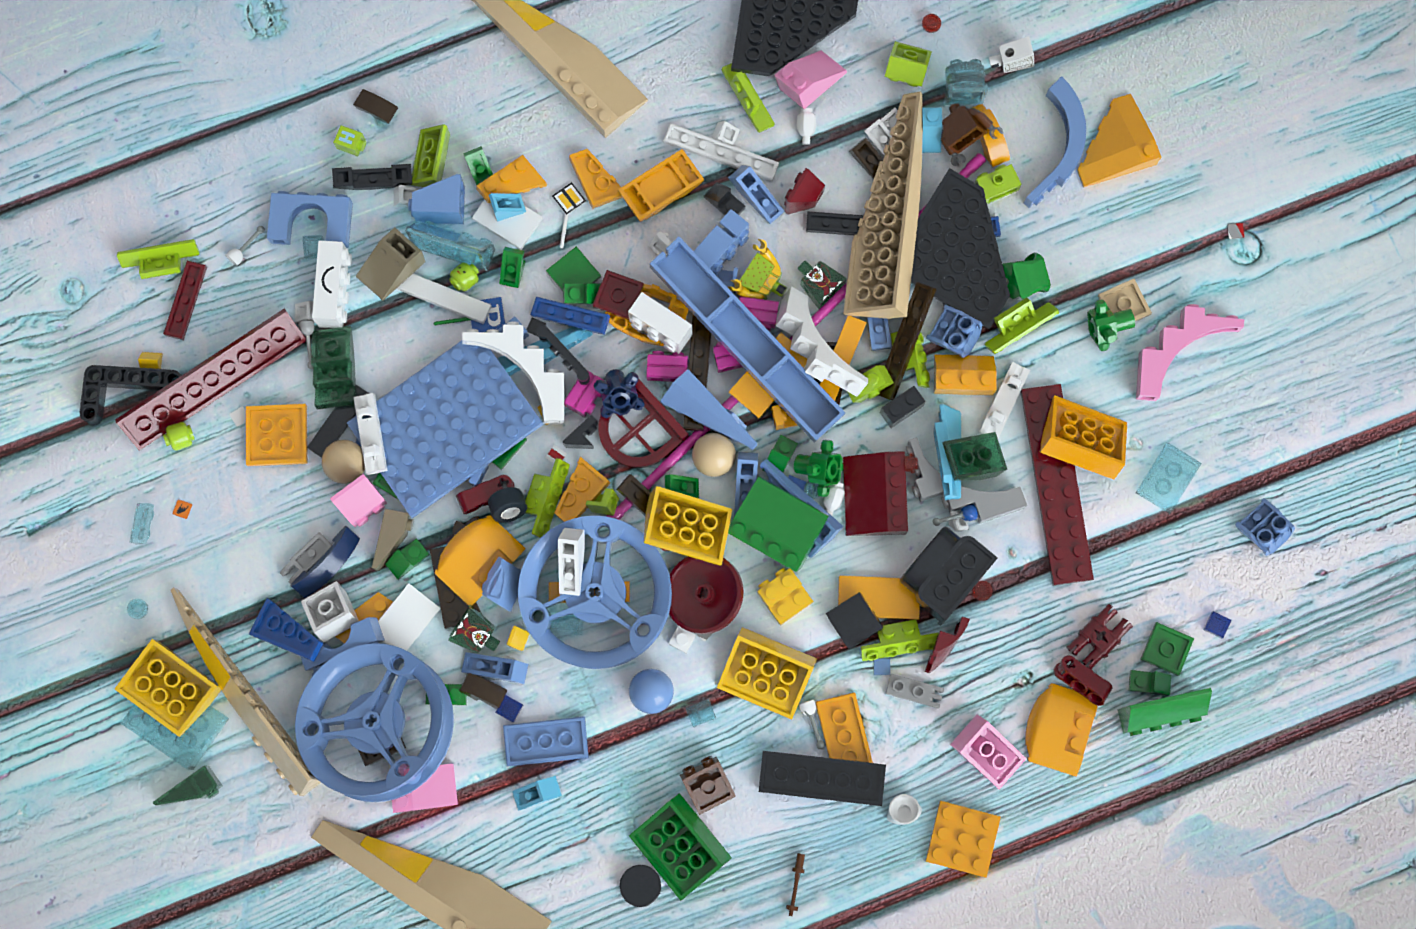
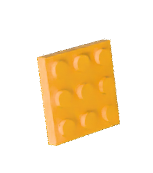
[246,404,308,466]
[925,801,1001,878]

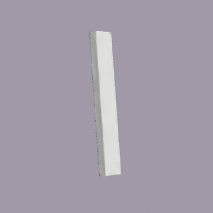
[663,123,779,182]
[396,274,492,324]

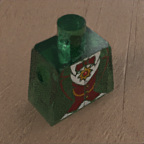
[798,260,846,309]
[448,605,500,653]

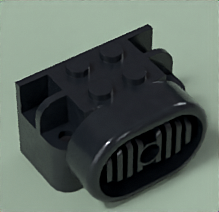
[900,526,998,626]

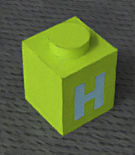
[333,125,366,157]

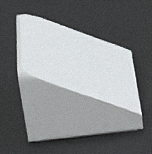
[712,121,740,146]
[394,185,418,207]
[295,301,316,324]

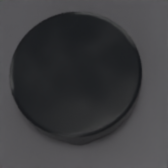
[620,865,661,907]

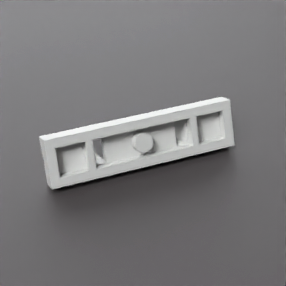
[979,362,1030,442]
[353,393,388,475]

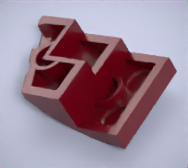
[925,616,970,673]

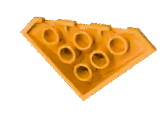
[1077,94,1162,188]

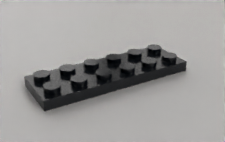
[758,751,886,806]

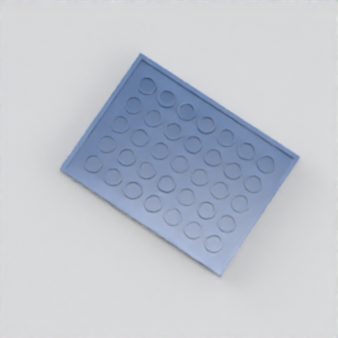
[347,341,544,518]

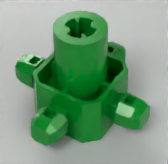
[1087,299,1135,351]
[794,440,844,497]

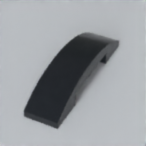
[332,164,412,190]

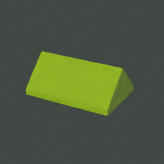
[410,124,450,187]

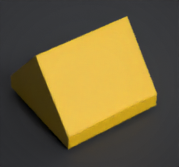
[138,352,163,369]

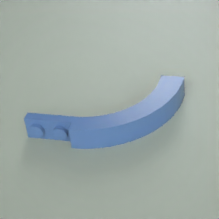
[1024,76,1086,208]

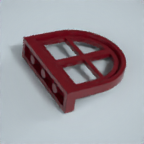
[598,379,688,468]

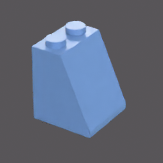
[408,174,465,224]

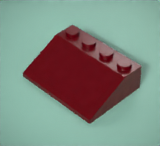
[843,451,908,536]

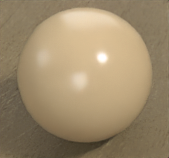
[692,433,736,477]
[322,440,365,484]

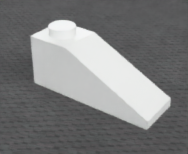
[558,528,585,596]

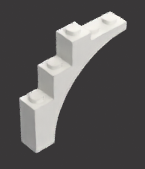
[776,286,868,396]
[462,322,564,423]

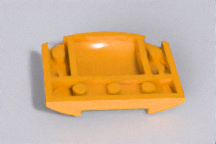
[435,515,526,607]
[1025,683,1098,777]

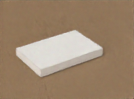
[472,199,543,250]
[378,583,441,651]

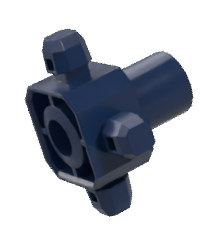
[594,369,645,418]

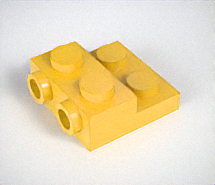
[757,568,814,626]

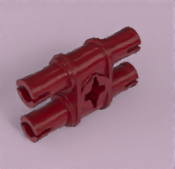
[1066,604,1133,669]

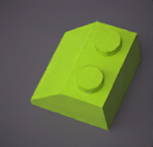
[884,41,932,87]

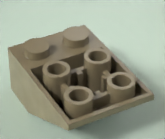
[356,227,426,301]

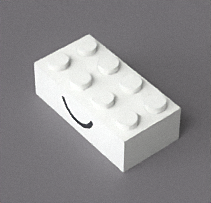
[312,241,352,329]

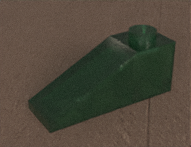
[153,765,223,806]

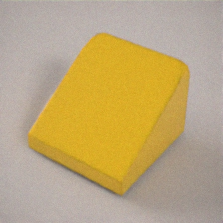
[506,626,529,651]

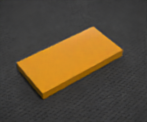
[729,332,807,419]
[838,576,919,620]
[815,692,873,763]

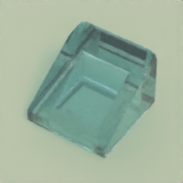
[303,235,324,259]
[686,699,716,727]

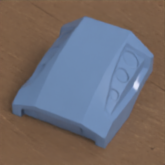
[926,305,983,358]
[1235,498,1295,556]
[482,557,521,612]

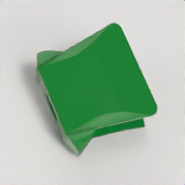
[1002,252,1051,299]

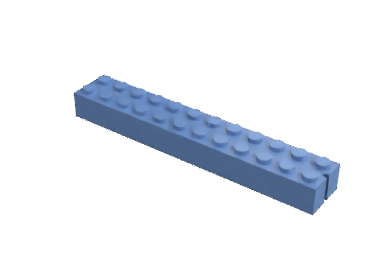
[650,237,845,443]

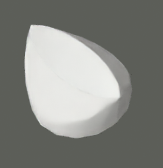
[887,794,922,825]

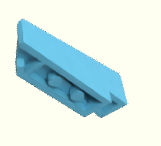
[497,327,593,376]
[933,404,961,500]

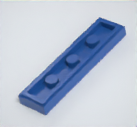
[530,297,610,335]

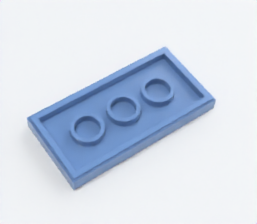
[503,716,589,767]

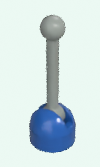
[933,504,978,526]

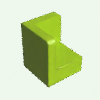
[586,488,619,516]

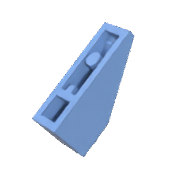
[728,165,784,224]
[734,452,758,516]
[461,652,529,684]

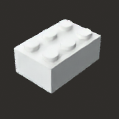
[628,292,692,354]

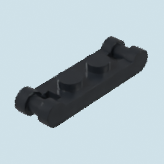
[537,326,590,385]

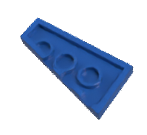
[249,598,323,662]

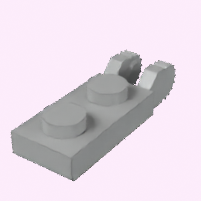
[280,532,332,584]

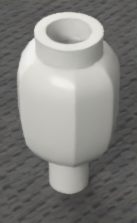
[797,108,816,145]
[823,483,845,516]

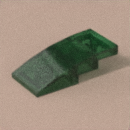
[311,326,356,410]

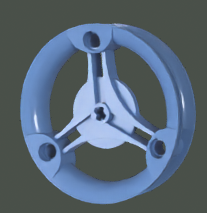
[518,516,672,669]
[295,643,454,802]

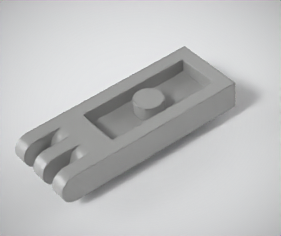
[886,674,944,708]

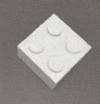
[301,581,359,642]

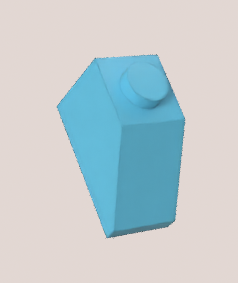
[922,108,943,153]
[512,776,562,811]

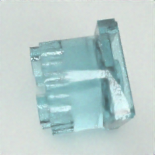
[944,59,988,105]

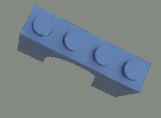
[267,191,353,248]

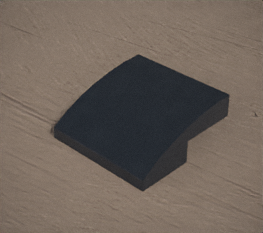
[826,592,883,649]

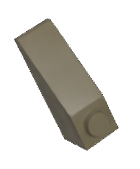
[372,509,413,571]

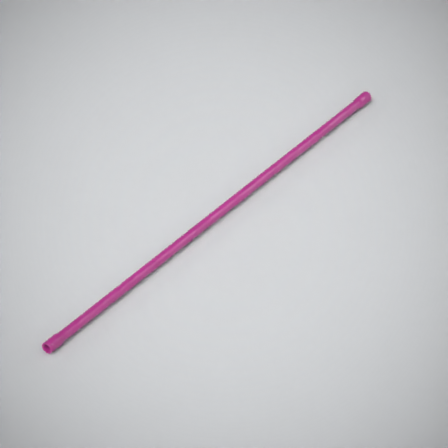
[606,153,986,520]

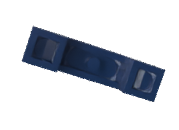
[290,526,360,598]

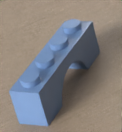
[300,617,385,672]

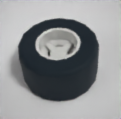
[488,487,527,523]

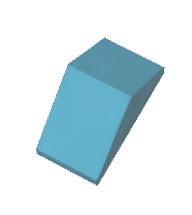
[489,193,526,222]

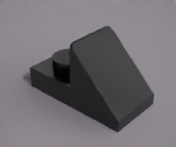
[704,182,746,215]
[562,415,598,449]

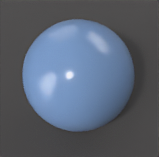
[629,669,674,714]

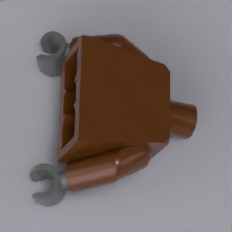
[941,103,1003,166]

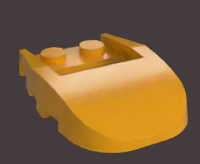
[605,281,689,346]

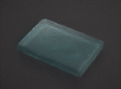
[1135,442,1202,514]

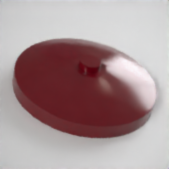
[669,556,744,634]

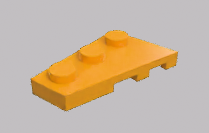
[569,149,622,209]
[476,155,547,203]
[554,456,610,522]
[335,592,393,643]

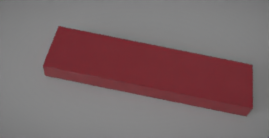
[163,260,207,341]

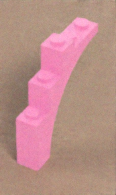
[1136,304,1244,401]

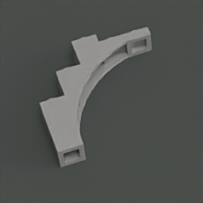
[906,437,1027,524]

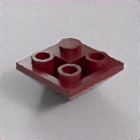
[784,168,825,215]

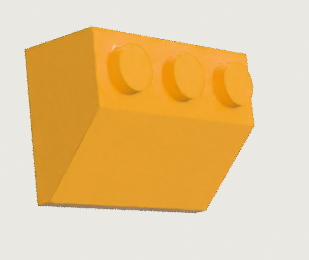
[934,354,996,396]

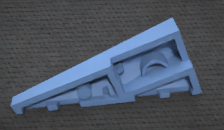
[660,369,757,450]
[760,459,844,558]

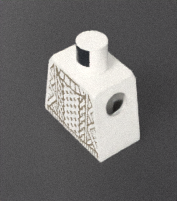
[989,36,1034,73]

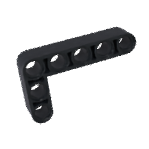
[79,365,182,426]

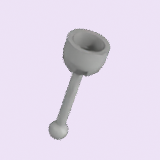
[298,321,315,369]

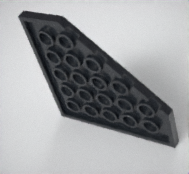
[731,0,858,76]
[911,168,1010,330]

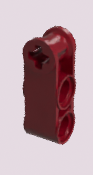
[456,475,515,515]
[1054,655,1113,706]

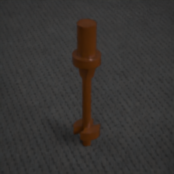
[786,853,805,917]

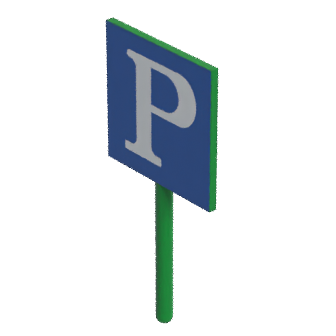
[433,297,505,332]

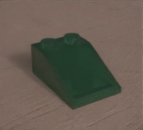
[942,432,1008,481]

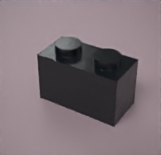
[880,386,926,428]

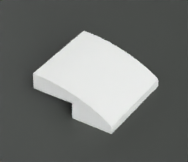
[864,108,898,156]

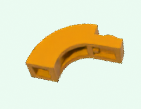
[972,104,1010,167]

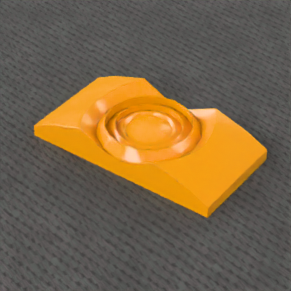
[618,149,704,222]

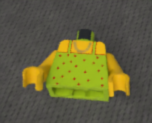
[728,239,787,300]

